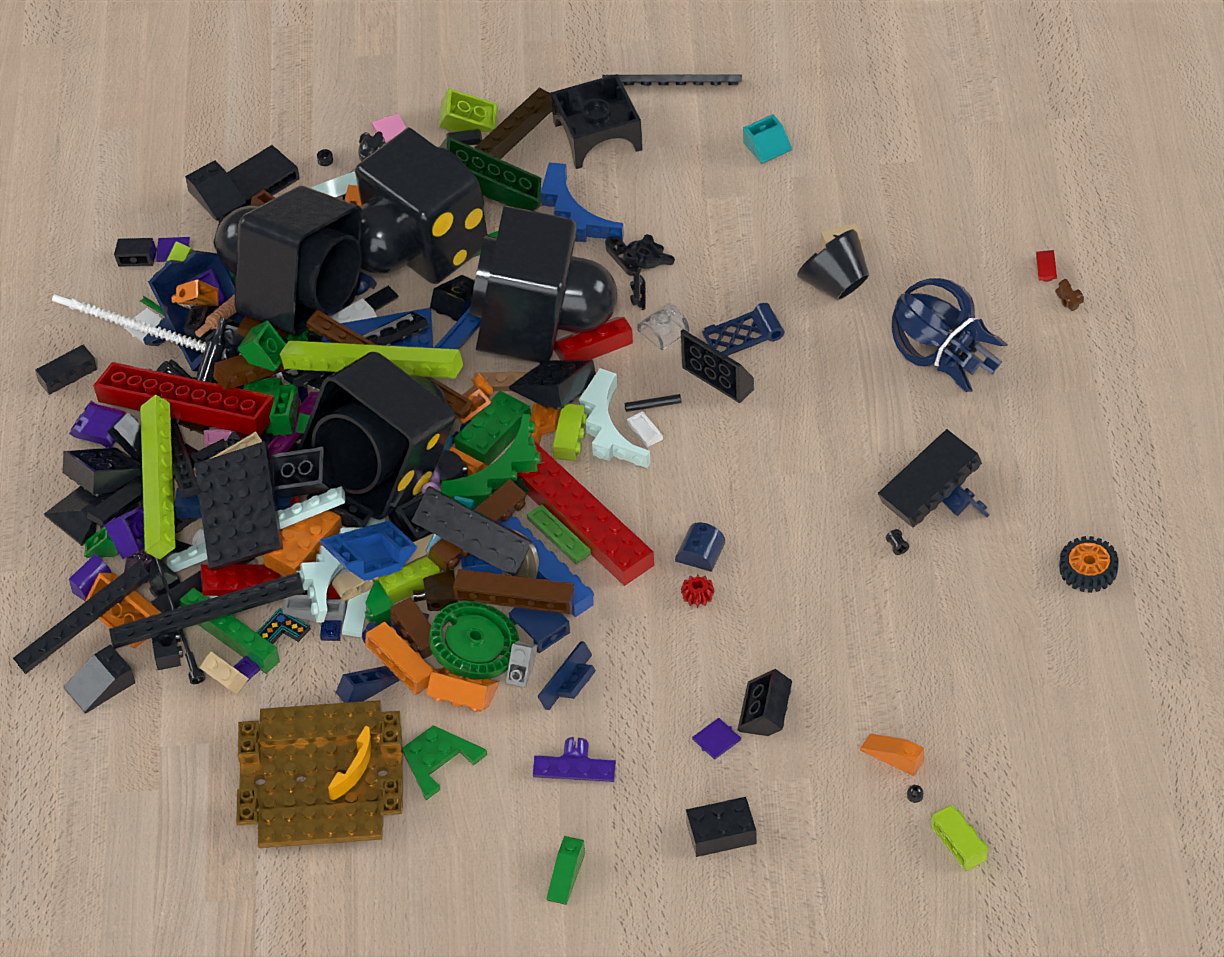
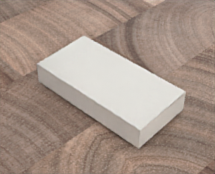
[627,411,663,447]

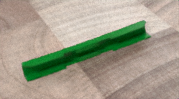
[140,296,164,316]

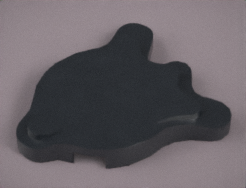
[623,234,675,269]

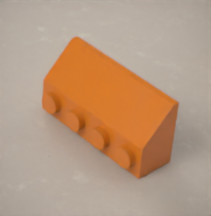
[84,573,161,648]

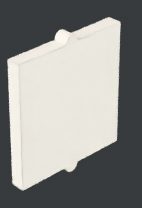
[123,308,162,343]

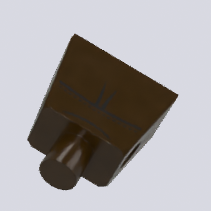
[413,570,458,611]

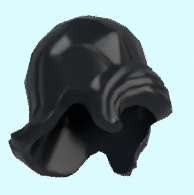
[358,131,386,161]

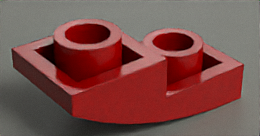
[1036,250,1057,282]

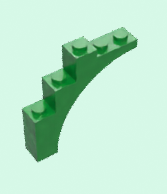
[441,414,541,507]

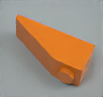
[860,734,924,776]

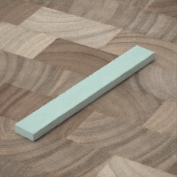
[342,517,386,637]

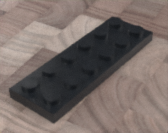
[411,486,533,576]

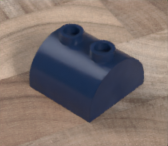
[675,522,725,572]

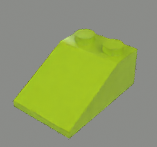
[439,88,497,132]

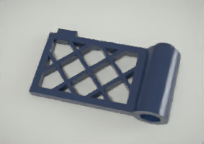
[702,303,785,356]

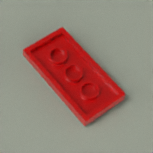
[200,564,280,596]

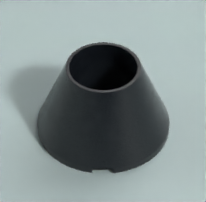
[797,229,869,300]

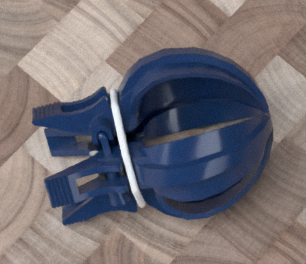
[892,278,1008,392]

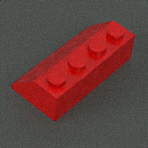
[554,317,633,360]

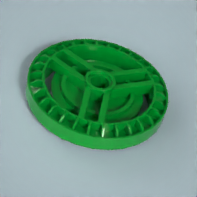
[429,601,519,680]

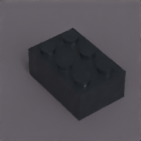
[686,797,757,857]

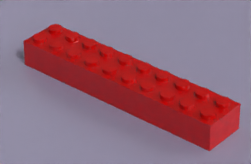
[93,362,274,437]
[514,442,654,586]

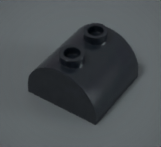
[439,450,468,485]

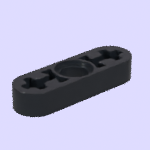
[605,236,641,276]

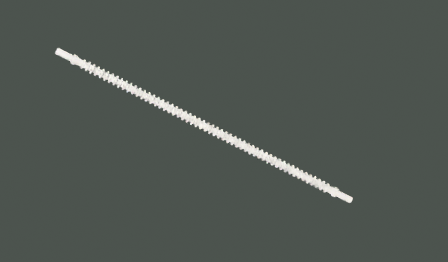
[52,294,320,391]

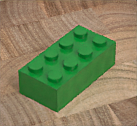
[454,390,531,466]

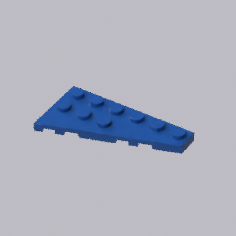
[321,308,433,348]

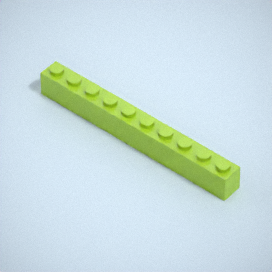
[280,341,463,378]
[140,395,175,560]

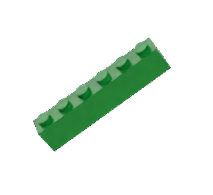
[180,588,280,674]

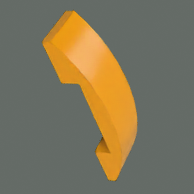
[328,726,372,800]

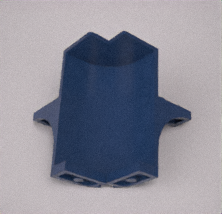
[143,250,244,372]

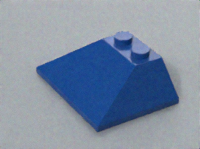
[320,520,417,581]

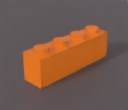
[365,622,434,695]

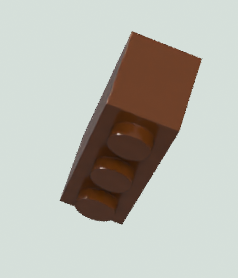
[389,596,433,659]

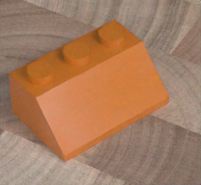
[426,667,500,712]

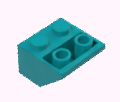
[743,114,792,164]

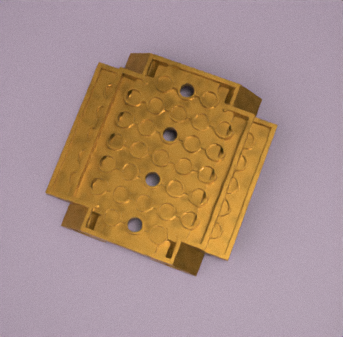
[236,700,403,848]

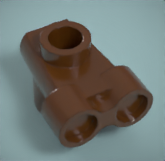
[1055,279,1084,311]

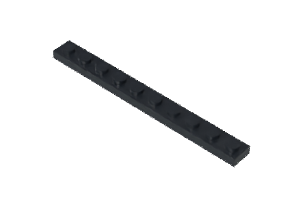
[109,573,305,649]

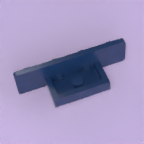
[942,484,990,517]
[538,641,596,710]

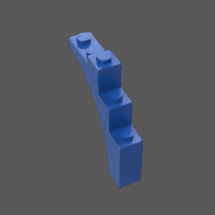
[541,162,624,242]

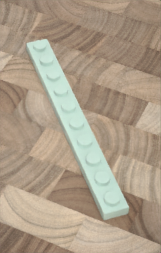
[167,486,345,573]

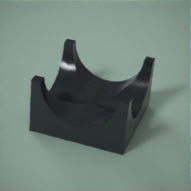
[551,74,643,169]

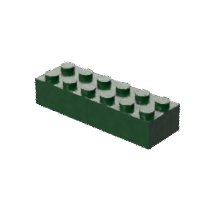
[439,136,542,211]

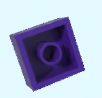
[104,506,145,559]

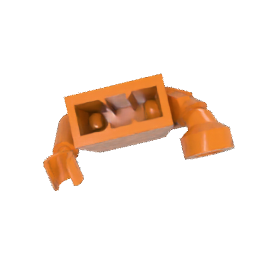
[455,373,493,424]

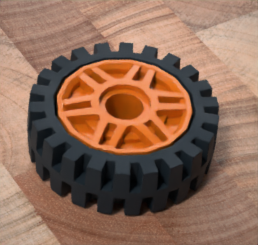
[1059,536,1119,593]

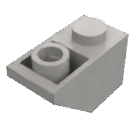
[506,641,538,687]

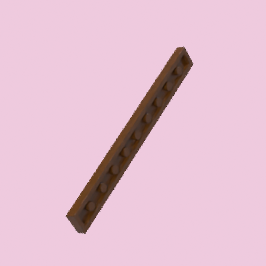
[306,310,473,418]

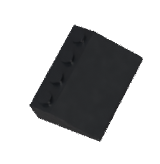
[680,329,754,403]
[509,360,596,409]
[62,447,142,496]

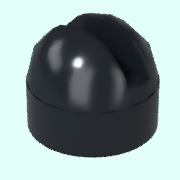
[907,784,924,803]

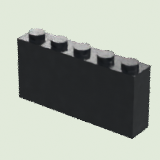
[227,145,300,206]
[878,429,982,528]

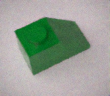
[84,526,119,558]
[364,580,394,626]

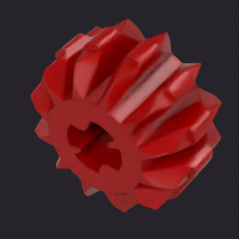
[681,574,715,608]

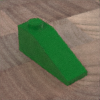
[547,836,585,905]

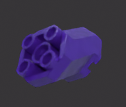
[69,400,126,448]

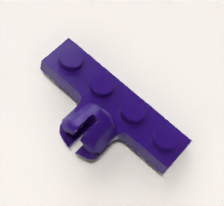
[533,737,616,782]

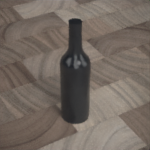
[196,317,227,383]

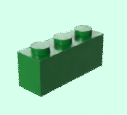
[270,384,300,436]

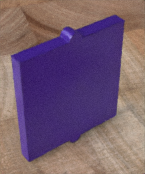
[156,237,190,262]
[692,718,741,760]

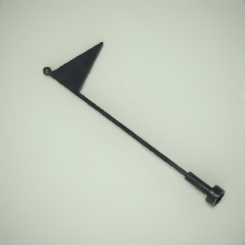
[143,526,205,685]

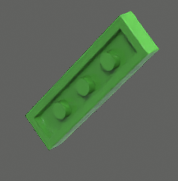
[527,504,591,564]

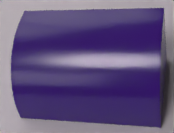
[69,554,112,601]

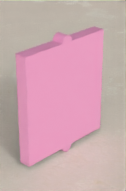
[372,114,406,143]

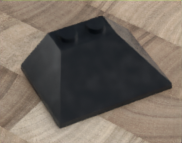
[44,486,123,546]

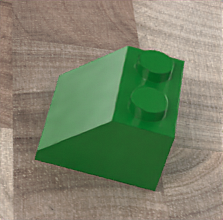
[238,321,286,371]

